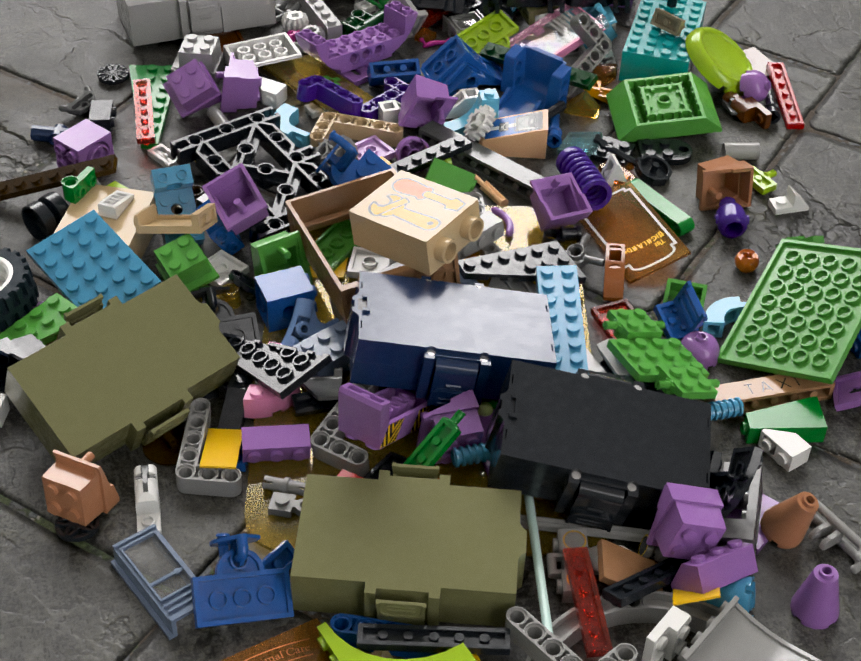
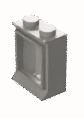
[442,9,484,37]

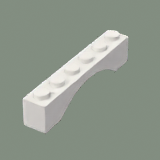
[378,87,479,124]

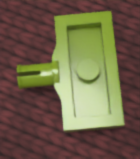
[752,166,777,195]

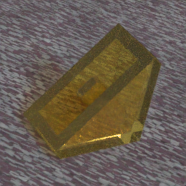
[564,90,601,119]

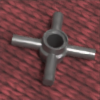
[565,233,605,269]

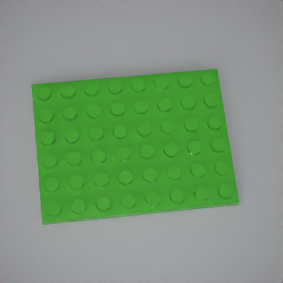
[717,239,861,384]

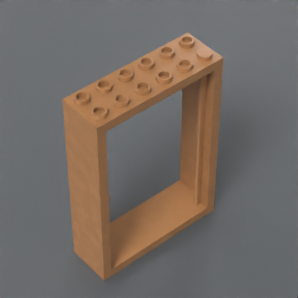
[285,168,460,324]

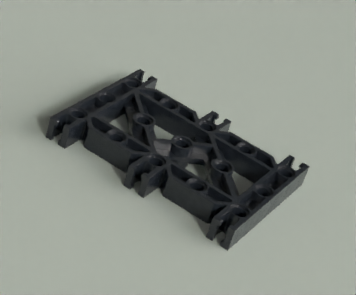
[170,106,334,243]

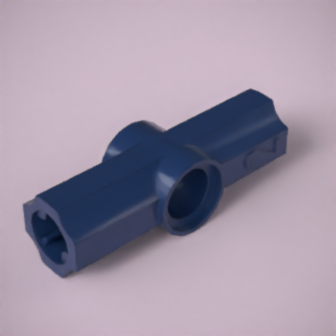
[30,124,69,146]

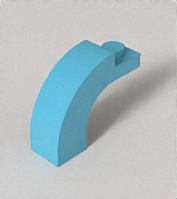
[274,103,310,148]

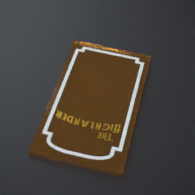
[579,181,691,284]

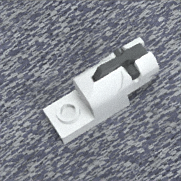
[134,464,162,538]

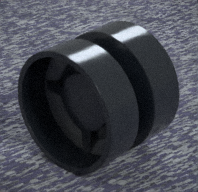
[21,192,69,242]

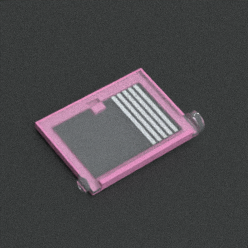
[510,4,610,58]

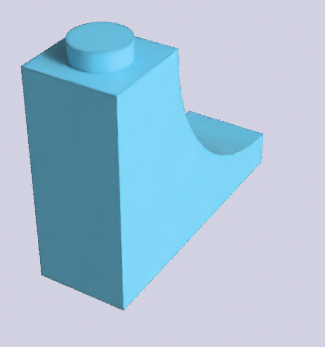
[443,89,500,136]

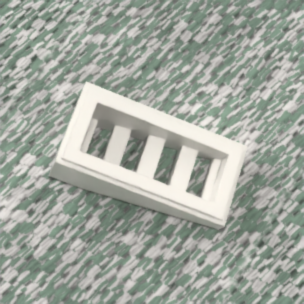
[98,190,134,220]

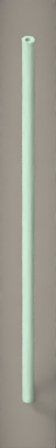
[524,495,553,633]

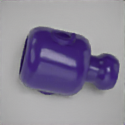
[714,197,750,239]

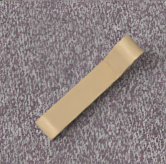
[310,111,403,152]

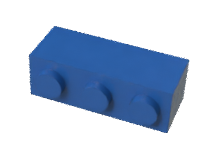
[367,58,421,86]

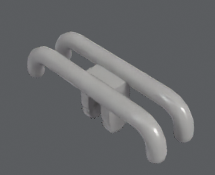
[808,499,861,574]

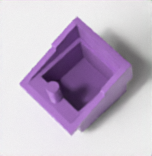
[216,53,262,112]
[162,59,222,118]
[398,74,458,128]
[202,163,269,235]
[530,172,593,232]
[416,390,484,464]
[646,482,726,560]

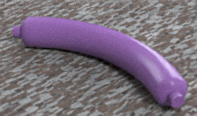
[490,207,514,237]

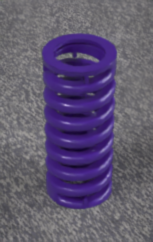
[556,146,612,211]

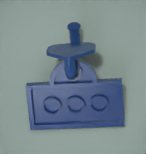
[316,130,397,220]
[190,533,294,629]

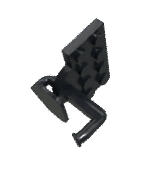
[191,286,260,341]

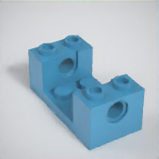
[150,164,205,245]

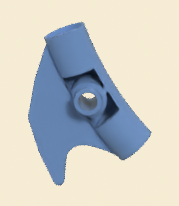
[280,298,339,347]

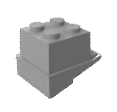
[171,34,225,85]

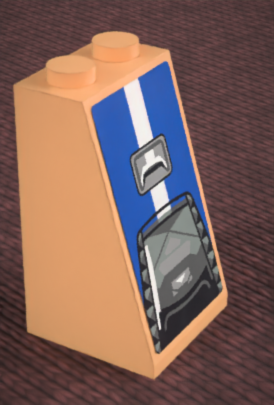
[479,109,548,159]

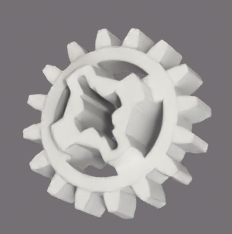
[463,104,496,141]

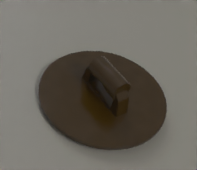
[143,426,185,466]

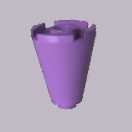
[790,564,840,629]

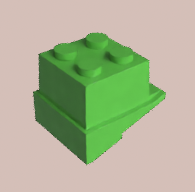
[250,230,313,284]
[154,234,220,292]

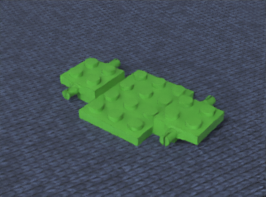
[603,308,720,400]

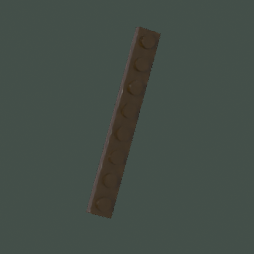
[0,154,118,201]

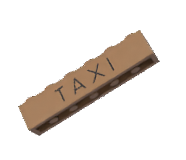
[704,374,835,414]

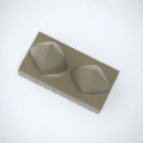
[650,8,685,36]

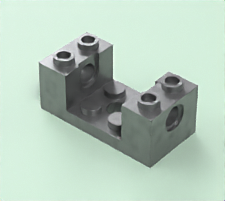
[716,462,763,558]

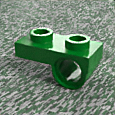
[61,166,97,204]

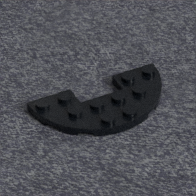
[710,446,763,517]

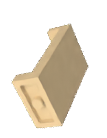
[133,203,218,234]

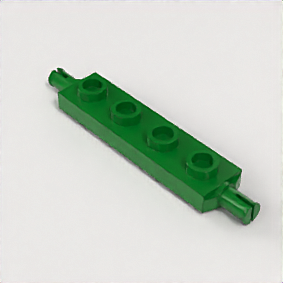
[403,409,466,466]

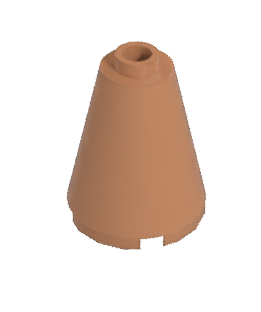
[760,492,819,549]

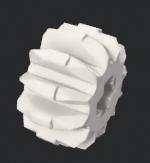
[281,10,309,32]

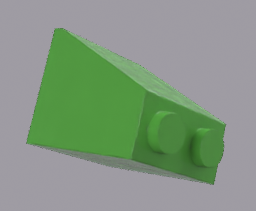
[425,158,477,192]

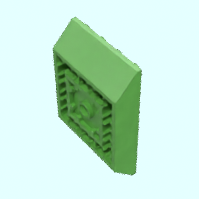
[606,72,722,142]

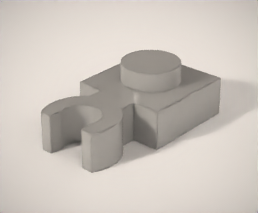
[268,492,303,518]

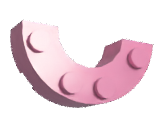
[243,341,300,419]

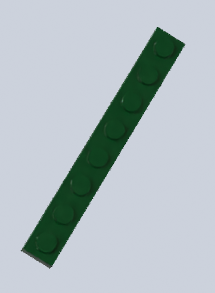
[480,42,598,91]

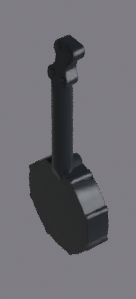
[593,134,672,186]

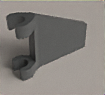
[301,368,344,401]

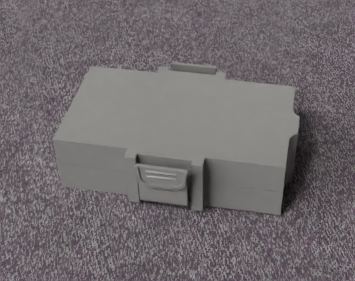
[116,0,276,46]

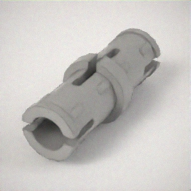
[262,475,306,496]

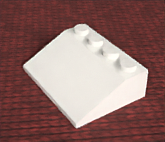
[223,32,302,67]

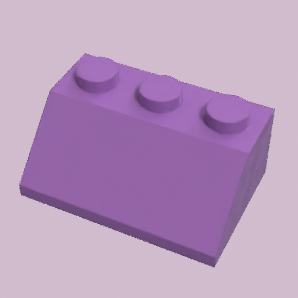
[671,539,758,594]

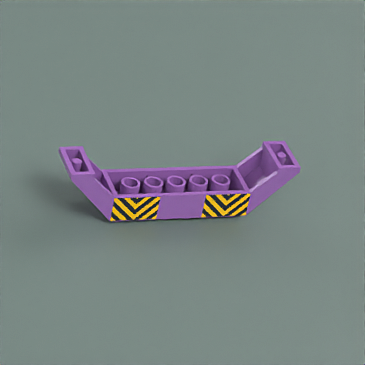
[338,382,436,450]

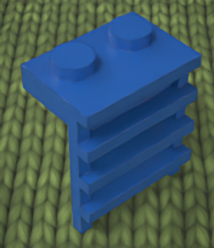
[653,281,708,341]

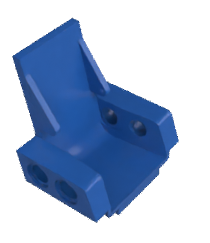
[420,34,503,97]
[498,44,572,118]

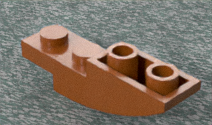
[603,243,626,302]

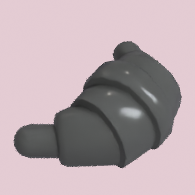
[58,85,96,116]

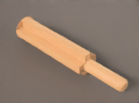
[474,174,509,209]

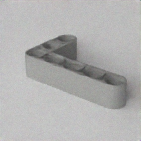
[567,12,612,97]
[310,383,379,477]
[175,398,242,497]
[505,606,638,661]

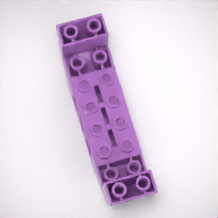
[295,1,418,74]

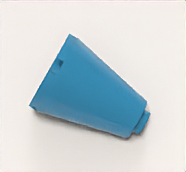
[704,576,756,616]

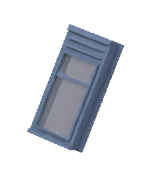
[110,524,196,640]

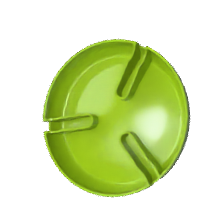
[685,27,753,96]

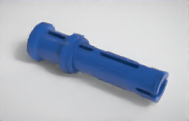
[547,114,562,148]

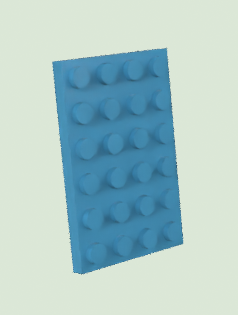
[26,210,161,309]

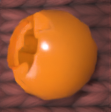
[735,249,759,273]

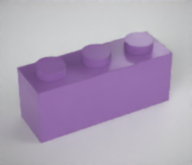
[241,424,311,463]

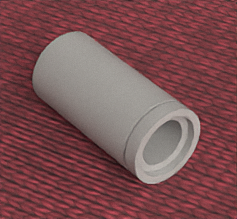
[721,142,760,160]

